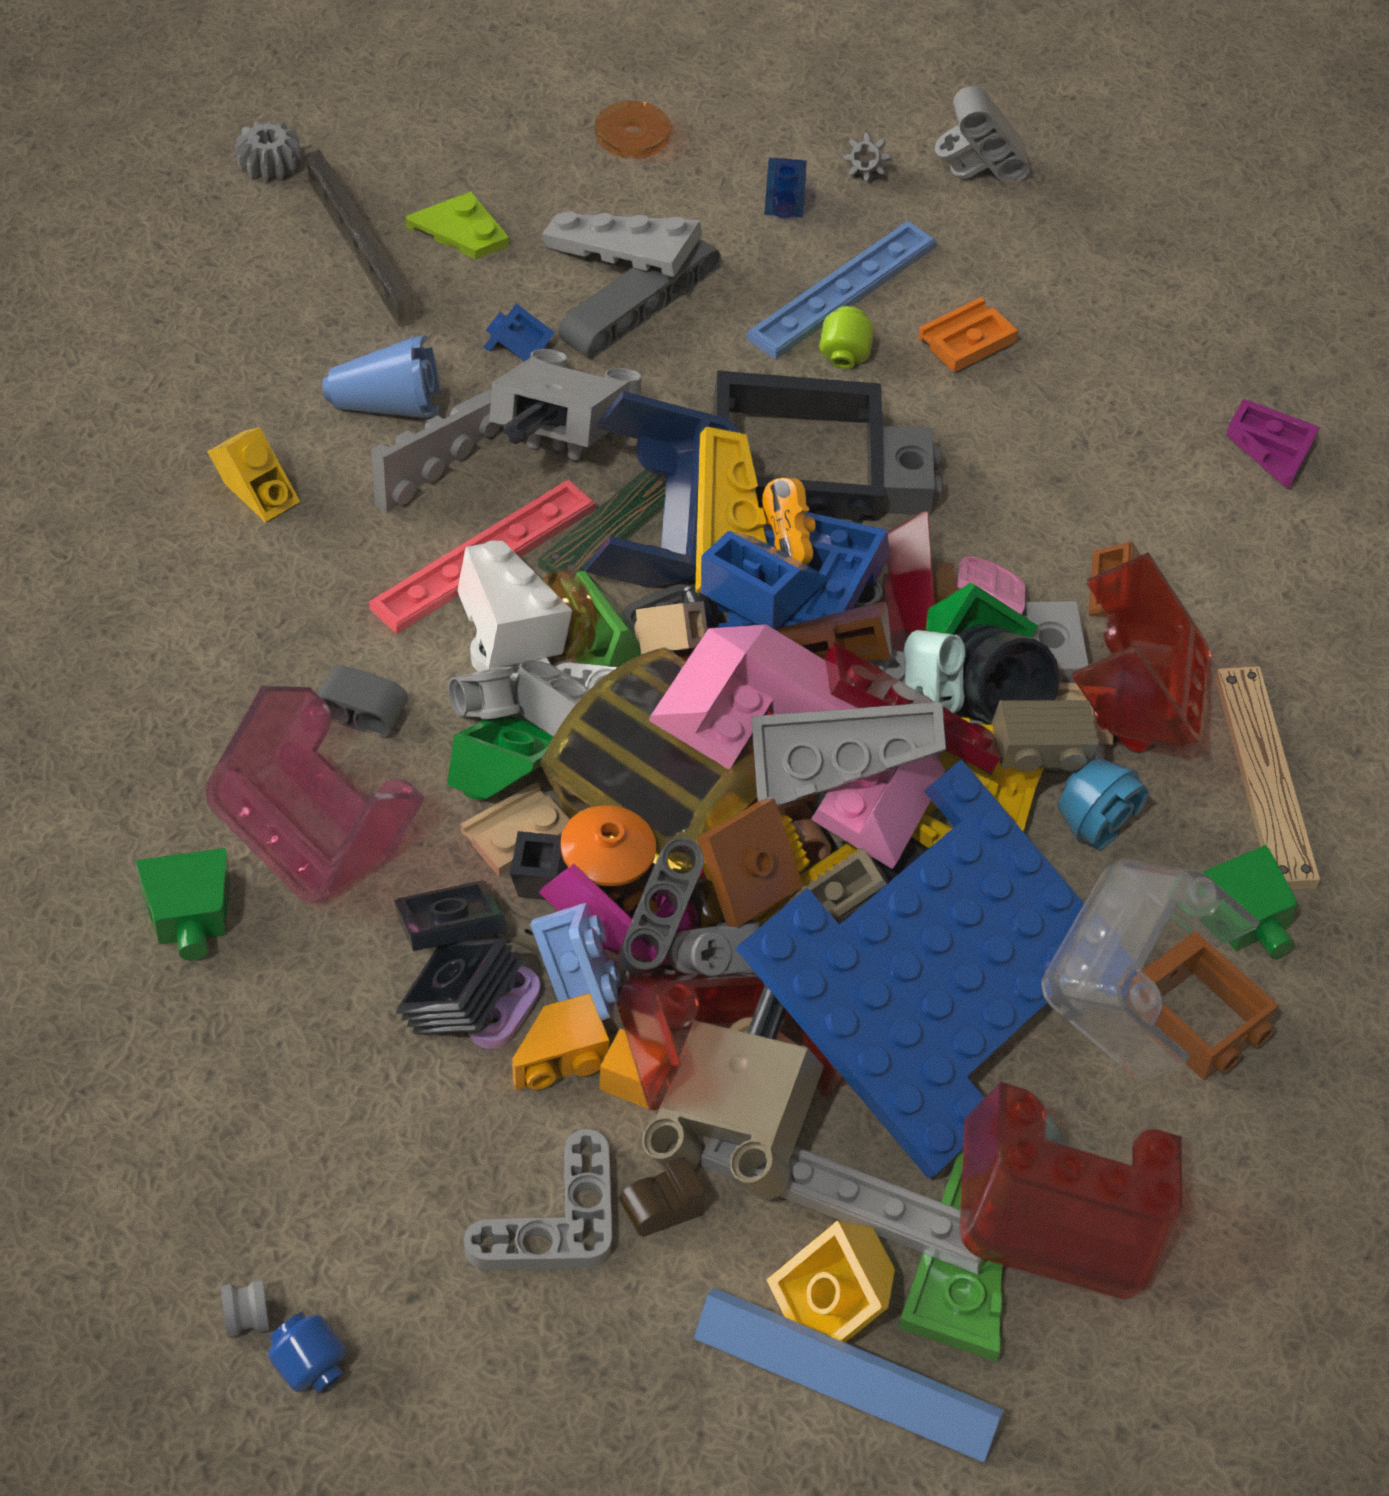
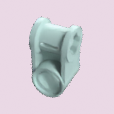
[904,630,965,714]

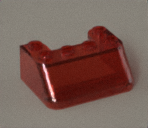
[960,1082,1182,1299]

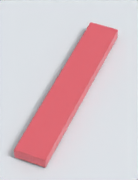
[369,479,595,634]

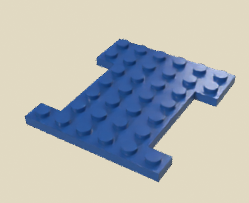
[735,759,1141,1179]

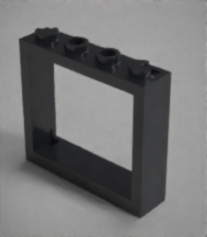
[713,370,884,523]

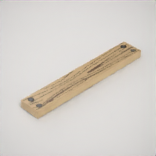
[1215,666,1320,889]

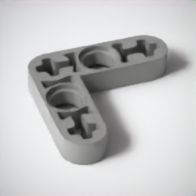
[464,1129,612,1270]

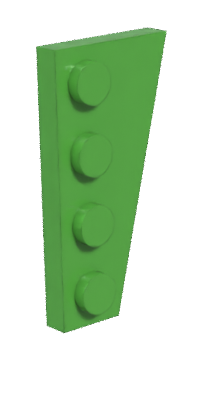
[898,1151,1007,1362]

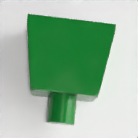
[1185,845,1297,959]
[136,848,230,961]

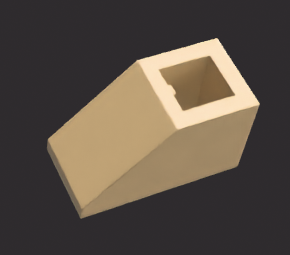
[635,601,707,654]

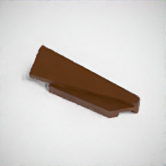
[667,602,892,675]

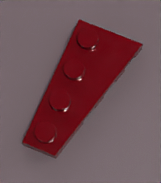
[825,642,1001,773]

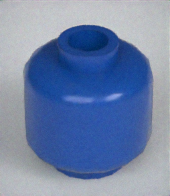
[268,1312,347,1393]

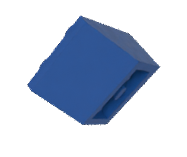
[701,530,825,630]

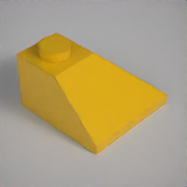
[767,1220,895,1343]

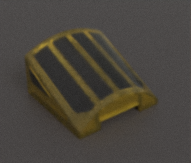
[540,647,757,872]

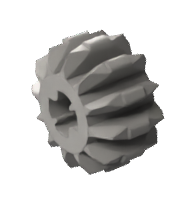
[235,119,302,183]

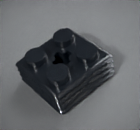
[396,938,523,1036]

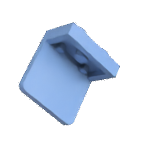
[530,902,623,1020]

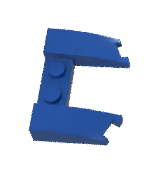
[717,512,890,628]

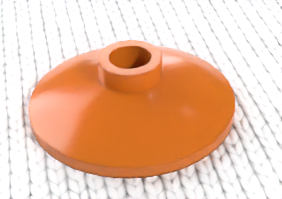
[560,805,656,886]

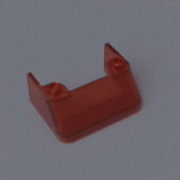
[1072,552,1211,749]
[617,972,842,1111]

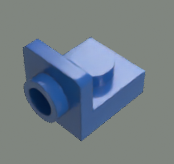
[483,303,555,361]

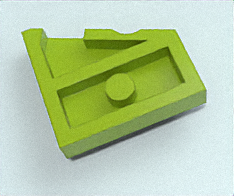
[405,191,509,259]

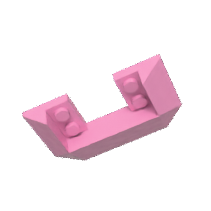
[649,625,945,869]

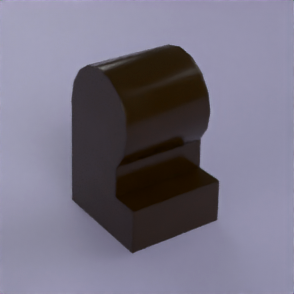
[619,1157,705,1237]

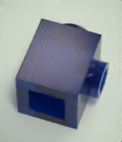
[764,157,807,218]

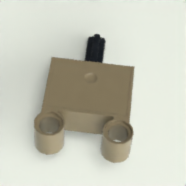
[642,985,824,1200]

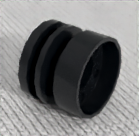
[947,624,1060,724]

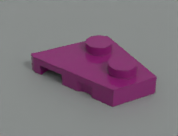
[1226,398,1320,488]

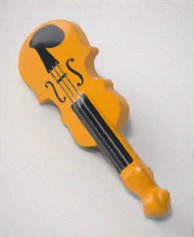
[762,478,815,611]

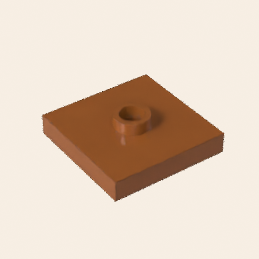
[697,798,803,927]

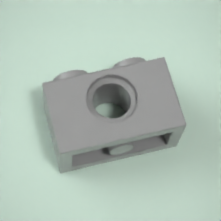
[1023,601,1089,684]

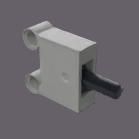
[489,349,642,460]

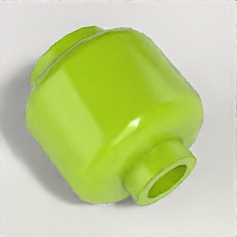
[819,306,875,369]

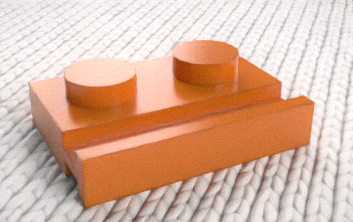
[918,297,1018,373]

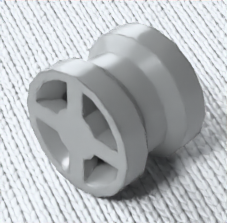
[221,1279,270,1337]

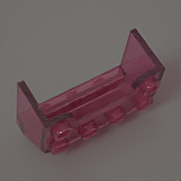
[205,686,425,902]

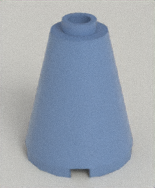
[323,335,440,418]

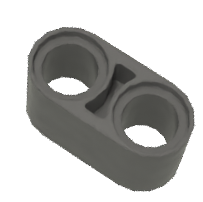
[312,665,408,738]

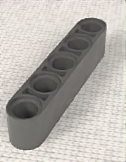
[558,239,721,360]

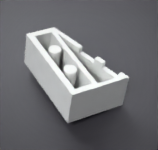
[457,541,572,669]

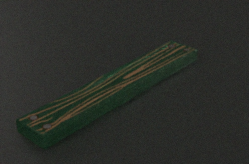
[538,469,666,589]

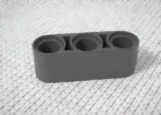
[619,837,704,976]

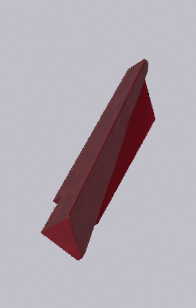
[882,511,934,697]

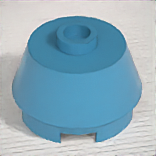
[1058,758,1149,850]

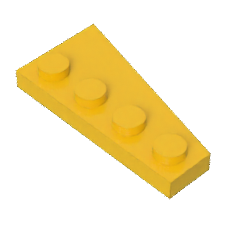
[695,427,767,593]

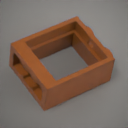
[1122,931,1279,1081]

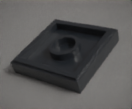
[394,880,507,952]

